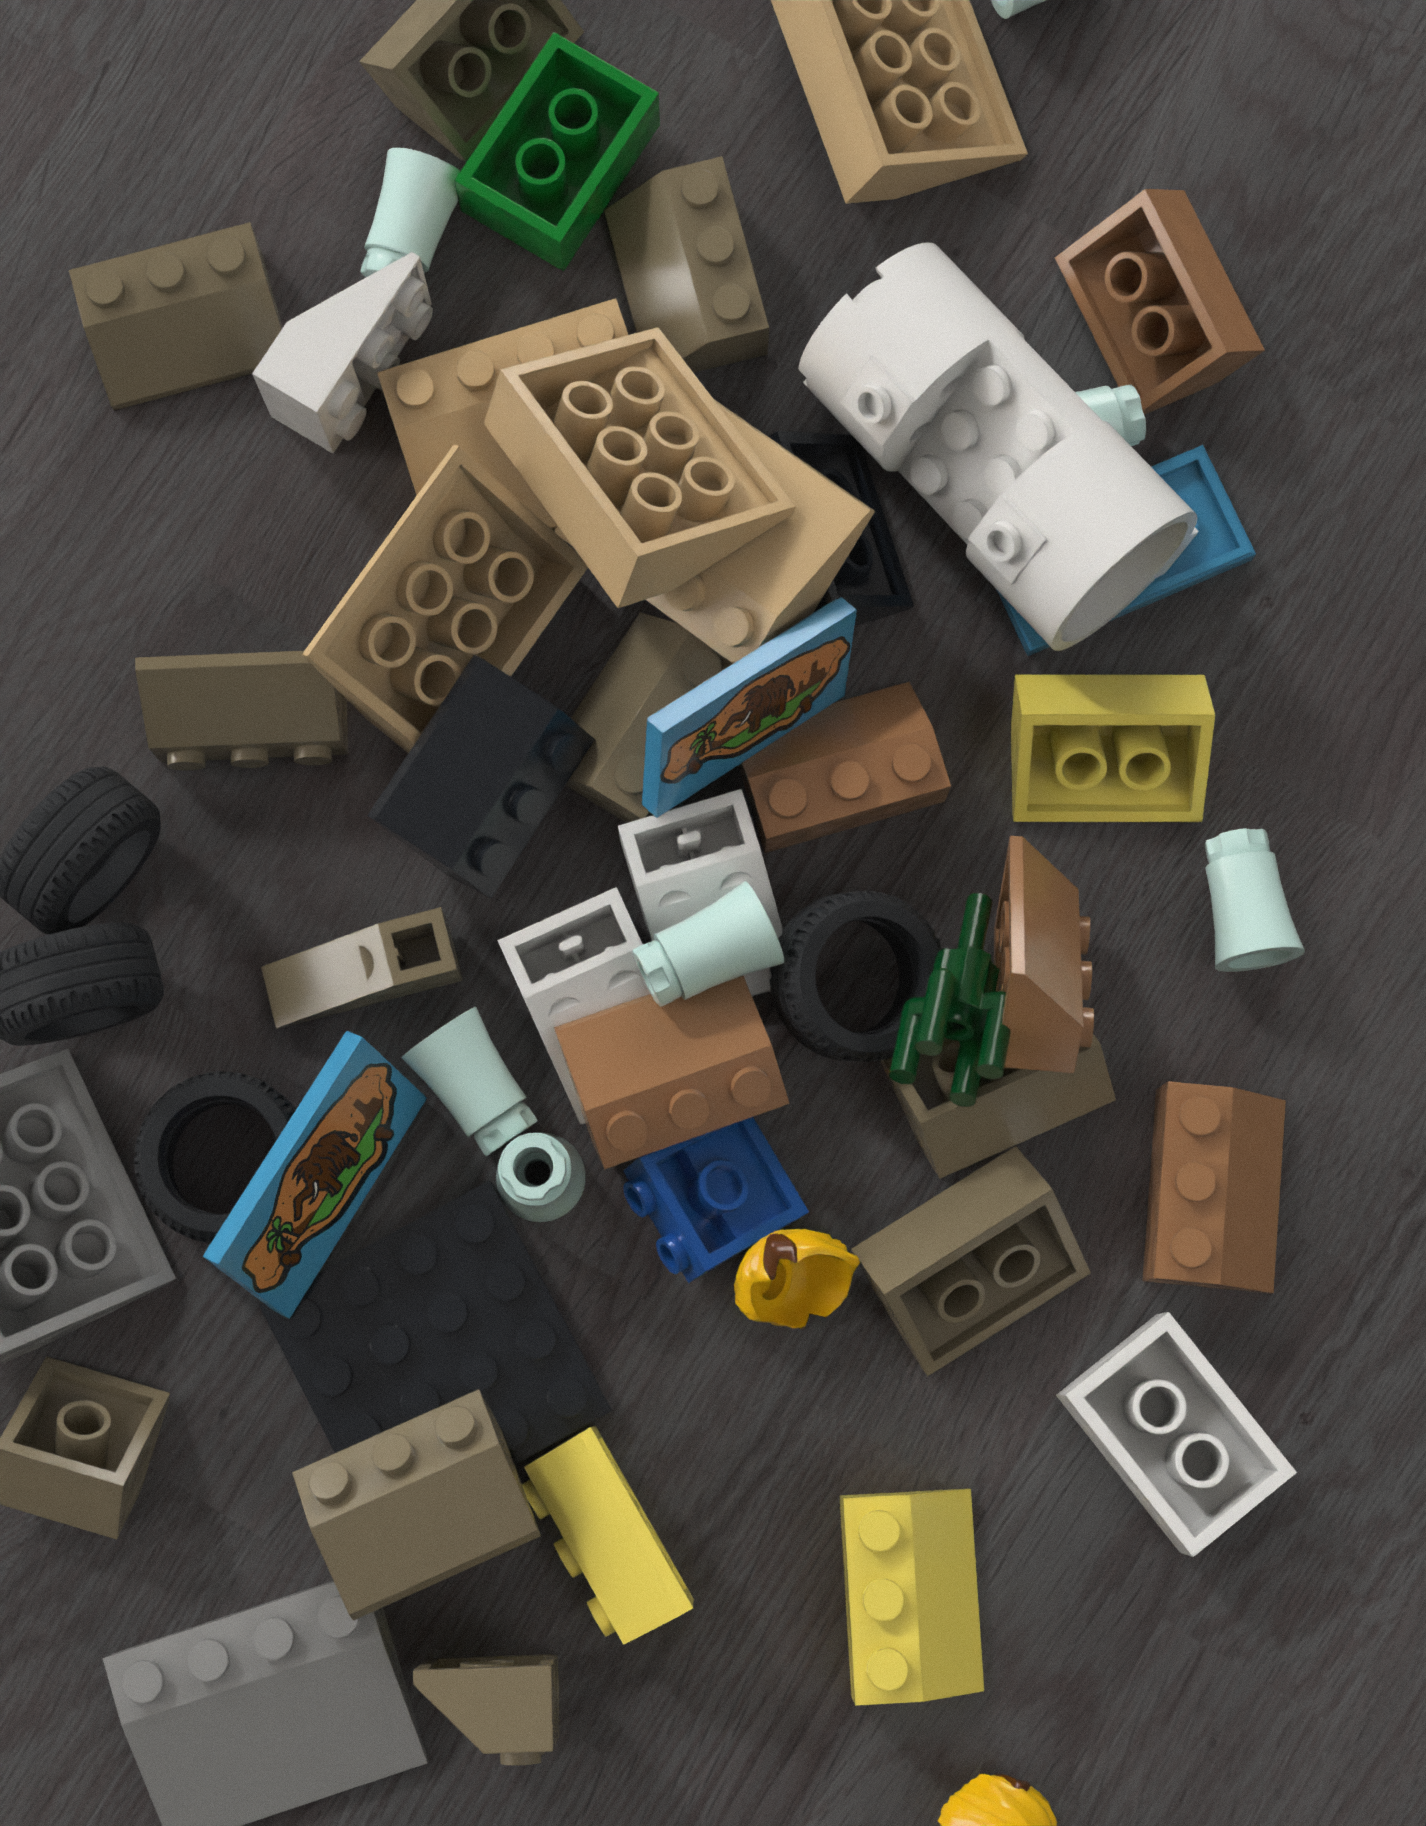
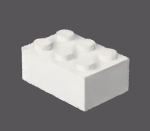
[1056,1312,1297,1557]

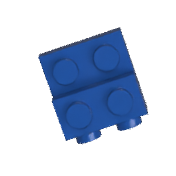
[623,1117,809,1283]

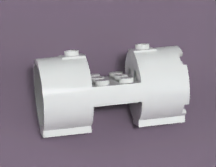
[798,242,1199,651]

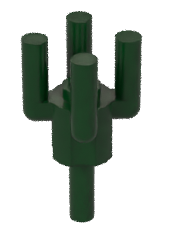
[889,893,1011,1107]

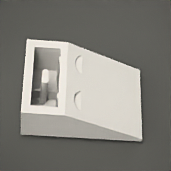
[252,252,433,453]
[618,789,783,997]
[497,887,650,1125]

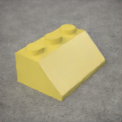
[1011,675,1215,822]
[522,1426,694,1645]
[840,1489,984,1706]

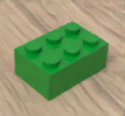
[454,32,660,272]

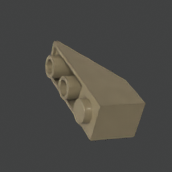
[261,907,463,1029]

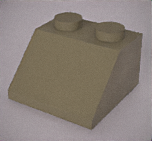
[0,1356,170,1539]
[413,1654,560,1765]

